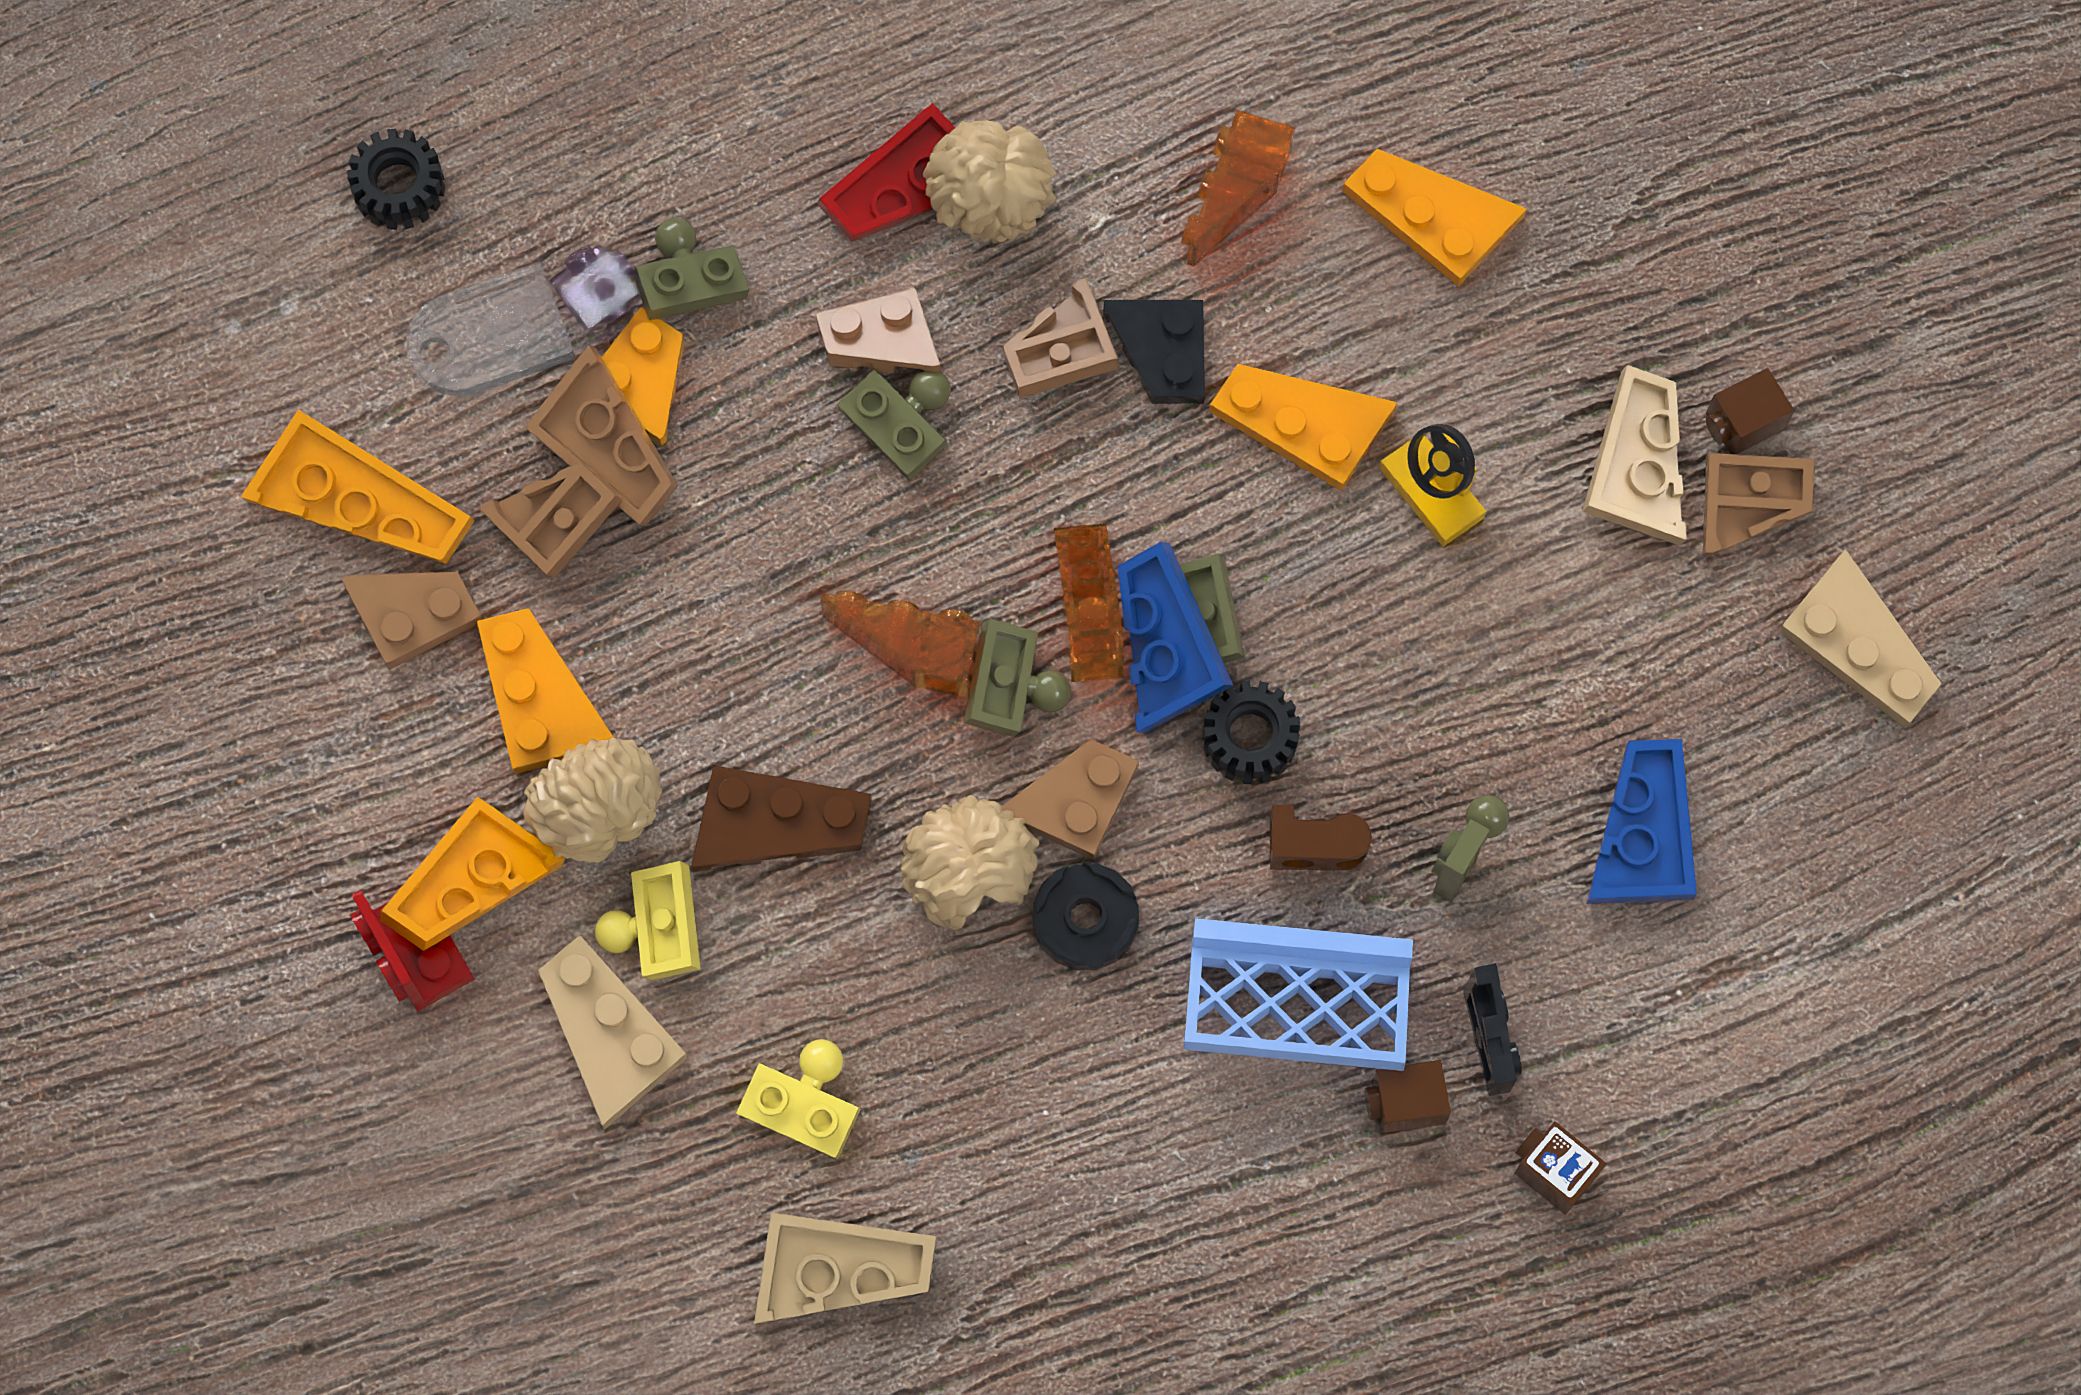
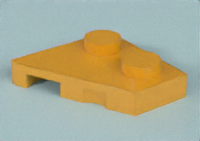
[601,307,684,446]

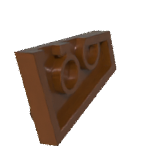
[691,765,872,873]

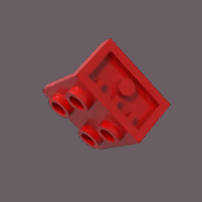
[350,890,475,1012]

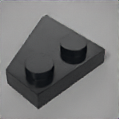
[1103,300,1205,404]
[1463,963,1522,1096]

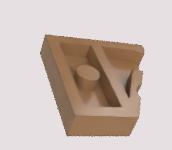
[480,462,623,578]

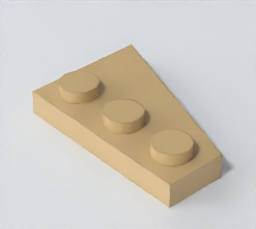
[1582,365,1686,546]
[1779,549,1941,729]
[538,935,687,1130]
[754,1213,937,1324]

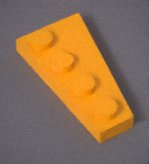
[241,409,475,565]

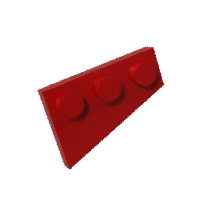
[818,103,955,242]

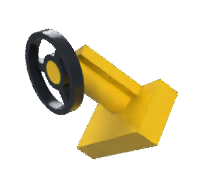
[1379,424,1487,547]

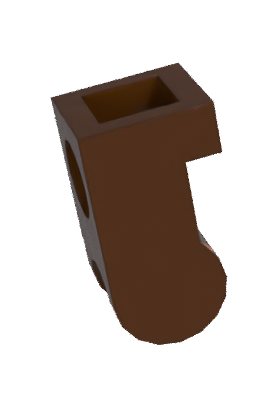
[1270,805,1372,871]

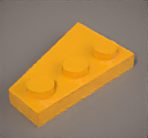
[1342,149,1527,287]
[1209,364,1398,491]
[477,608,614,774]
[379,797,565,951]

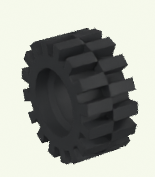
[347,128,445,230]
[1202,680,1300,785]

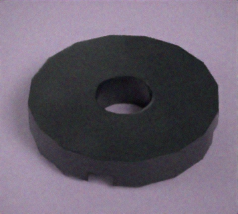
[1033,863,1139,970]

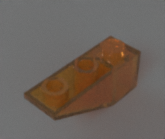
[1181,109,1295,266]
[1054,523,1124,682]
[821,590,980,697]

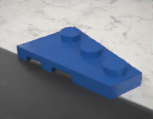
[1117,541,1233,733]
[1586,739,1697,904]

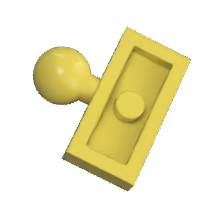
[595,861,701,980]
[736,1039,861,1159]

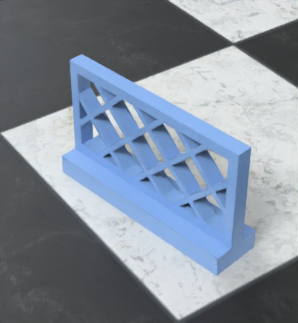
[1184,918,1413,1071]

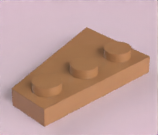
[525,345,678,526]

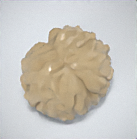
[923,120,1056,243]
[523,738,662,863]
[900,795,1039,930]

